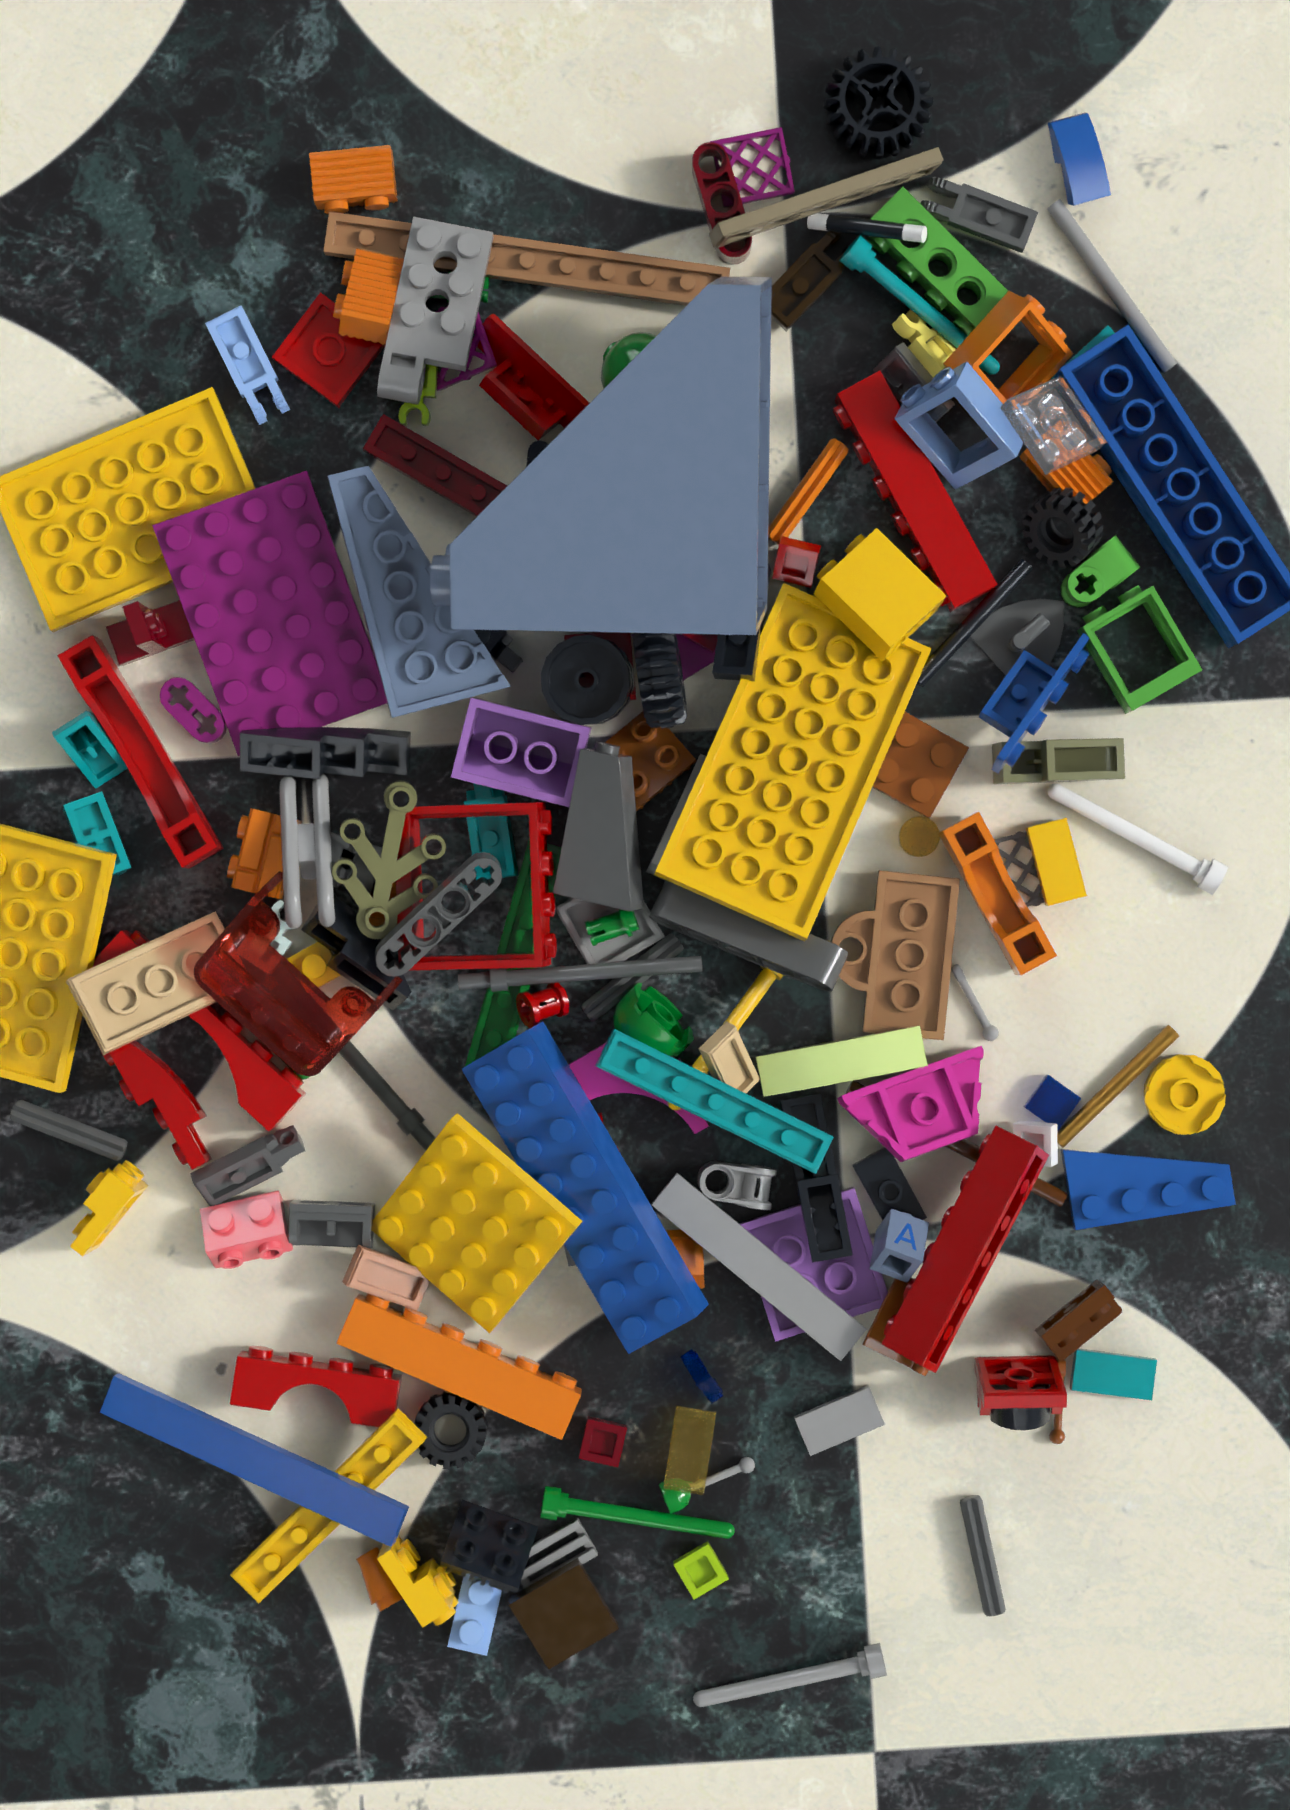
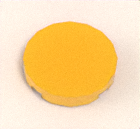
[1143,1054,1226,1135]

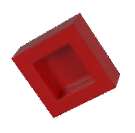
[772,536,821,588]

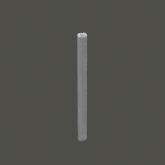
[1047,199,1177,373]

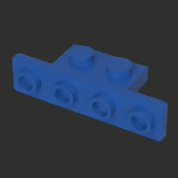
[979,633,1090,774]

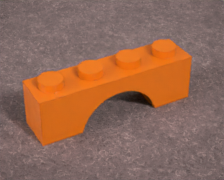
[938,812,1057,975]

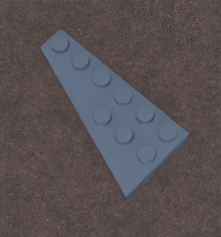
[327,466,511,718]

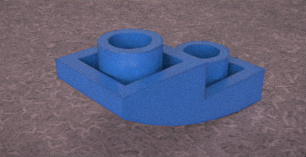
[1048,112,1111,206]

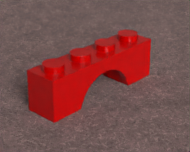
[230,1346,402,1427]

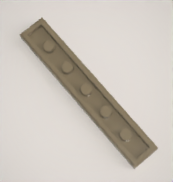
[709,147,943,248]

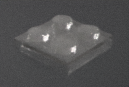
[1000,375,1107,475]

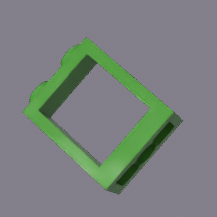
[1077,585,1202,714]

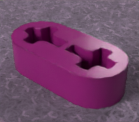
[160,677,227,744]

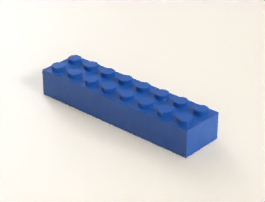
[1054,324,1290,649]
[462,1021,709,1354]

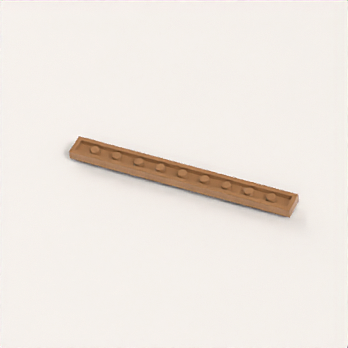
[323,212,731,306]

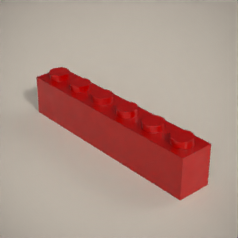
[833,371,998,612]
[882,1126,1049,1373]

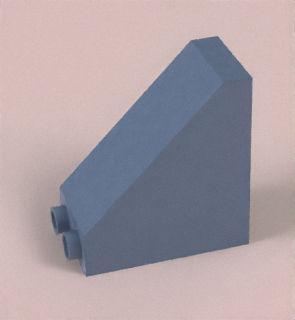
[430,277,772,635]

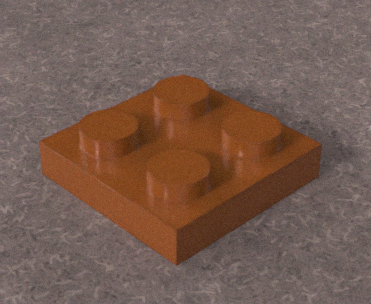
[872,712,969,819]

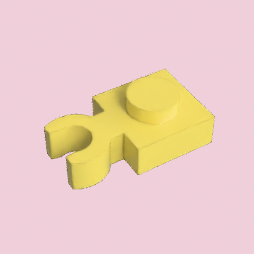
[892,309,956,378]

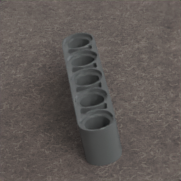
[649,880,848,992]

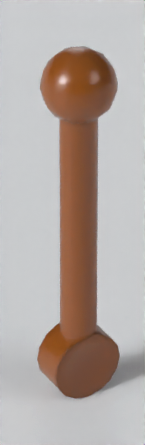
[1049,1360,1066,1444]

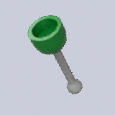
[658,1457,755,1514]

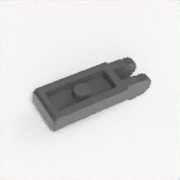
[920,176,1038,253]

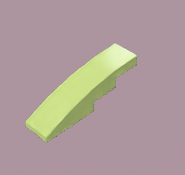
[755,1025,928,1097]

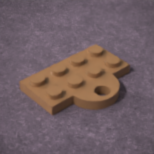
[831,870,960,1040]

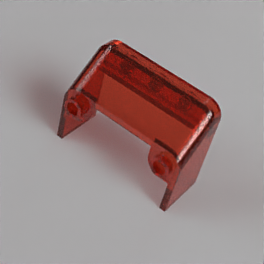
[194,871,403,1076]

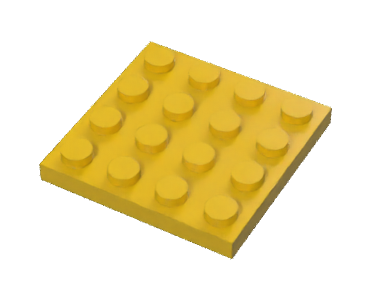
[371,1113,583,1333]

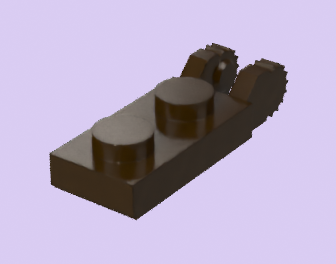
[771,231,851,332]

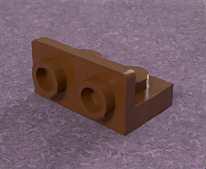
[1035,1279,1122,1361]

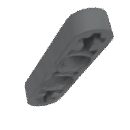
[375,852,502,977]

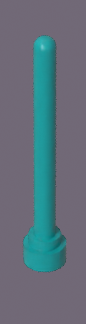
[839,235,1000,375]

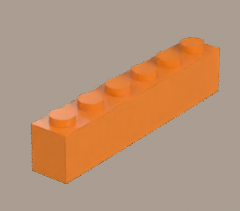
[336,1293,582,1440]

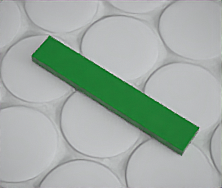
[465,838,562,1066]

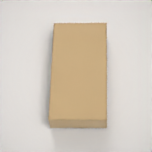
[699,1021,760,1093]

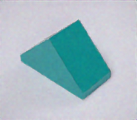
[52,710,128,789]

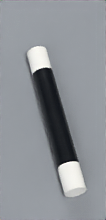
[807,213,927,243]

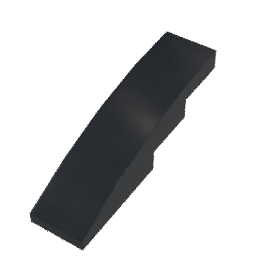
[240,727,411,779]
[780,1093,853,1263]

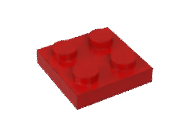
[272,292,386,408]

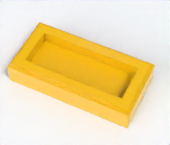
[1025,818,1087,906]

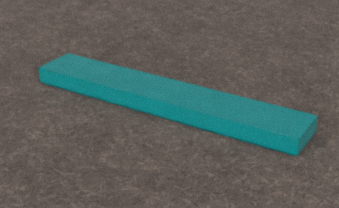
[595,1029,834,1174]

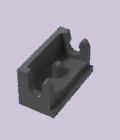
[289,1200,375,1248]

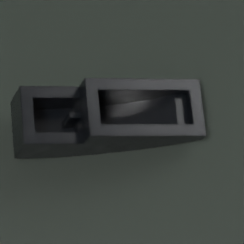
[301,895,412,1010]

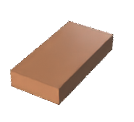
[342,1245,430,1311]

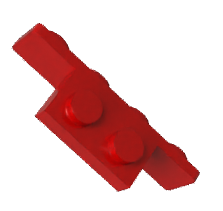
[472,314,590,440]

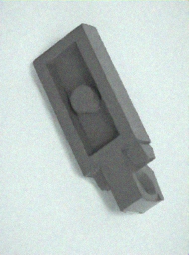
[190,1125,305,1206]

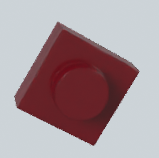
[579,1416,627,1468]

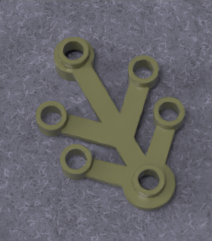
[332,780,446,939]

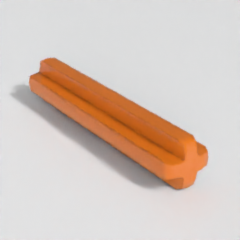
[768,438,849,545]

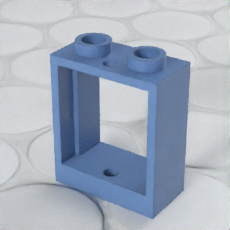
[895,361,1027,490]

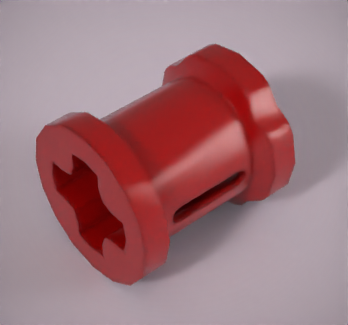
[516,983,569,1028]

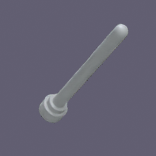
[693,1643,887,1707]

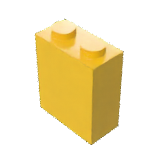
[814,528,946,662]

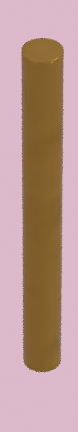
[1057,1025,1179,1148]

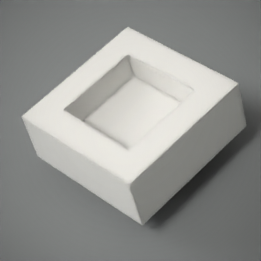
[1013,1121,1058,1167]

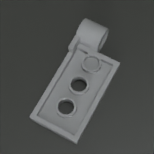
[377,217,494,405]

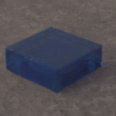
[1023,1074,1081,1131]

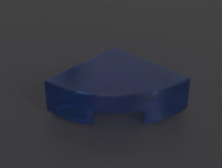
[680,1349,723,1404]

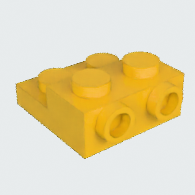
[70,1160,149,1257]
[377,1535,459,1628]

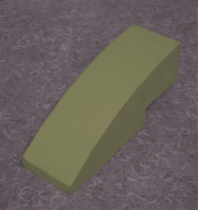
[992,738,1125,784]

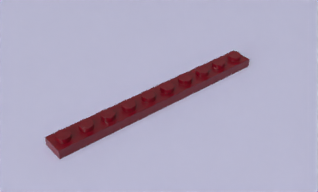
[363,414,718,653]

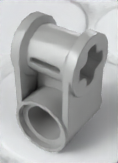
[697,1161,777,1210]

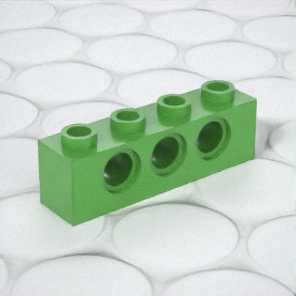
[867,187,1008,336]

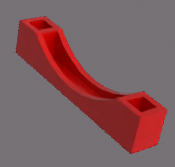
[57,635,224,869]
[93,930,306,1132]

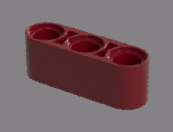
[692,142,752,265]

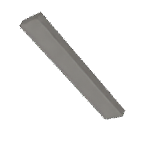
[651,1173,867,1361]

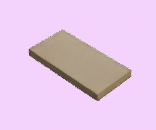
[66,911,252,1055]

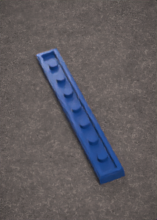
[100,1373,409,1547]

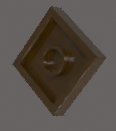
[507,1558,619,1669]

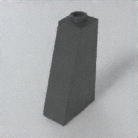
[553,742,643,911]

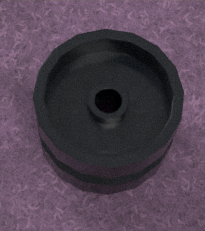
[541,635,635,725]

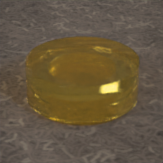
[898,816,940,857]

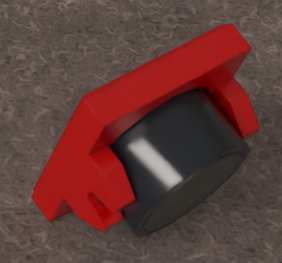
[975,1356,1067,1431]

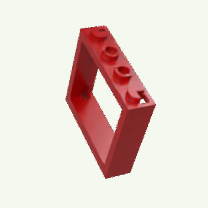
[395,802,557,971]

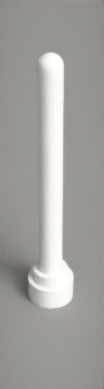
[1047,784,1228,895]

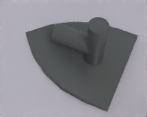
[970,598,1064,676]

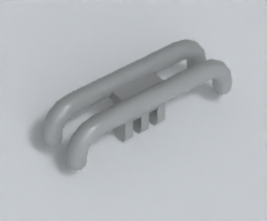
[279,774,335,929]

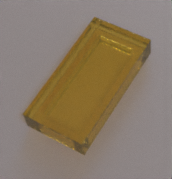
[663,1406,716,1495]

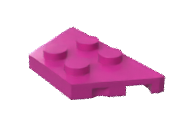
[837,1046,984,1162]

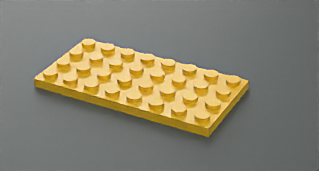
[654,583,932,942]

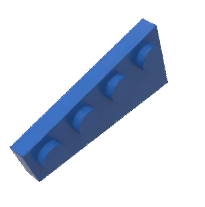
[1061,1149,1236,1230]

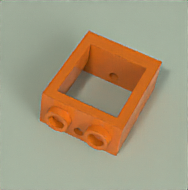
[943,291,1074,418]

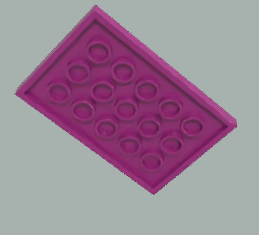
[152,471,387,756]

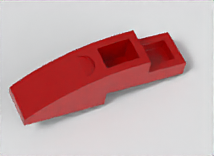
[101,1041,212,1170]

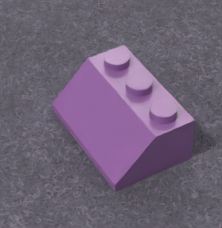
[451,698,592,807]

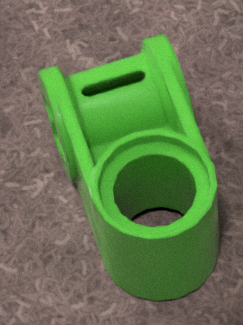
[1060,535,1140,608]

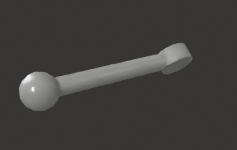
[951,964,999,1041]

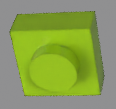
[673,1541,729,1600]

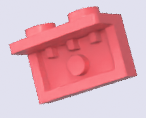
[200,1190,293,1269]

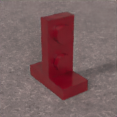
[106,600,195,666]

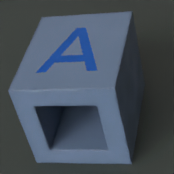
[869,1209,929,1282]

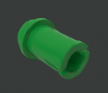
[585,909,639,946]

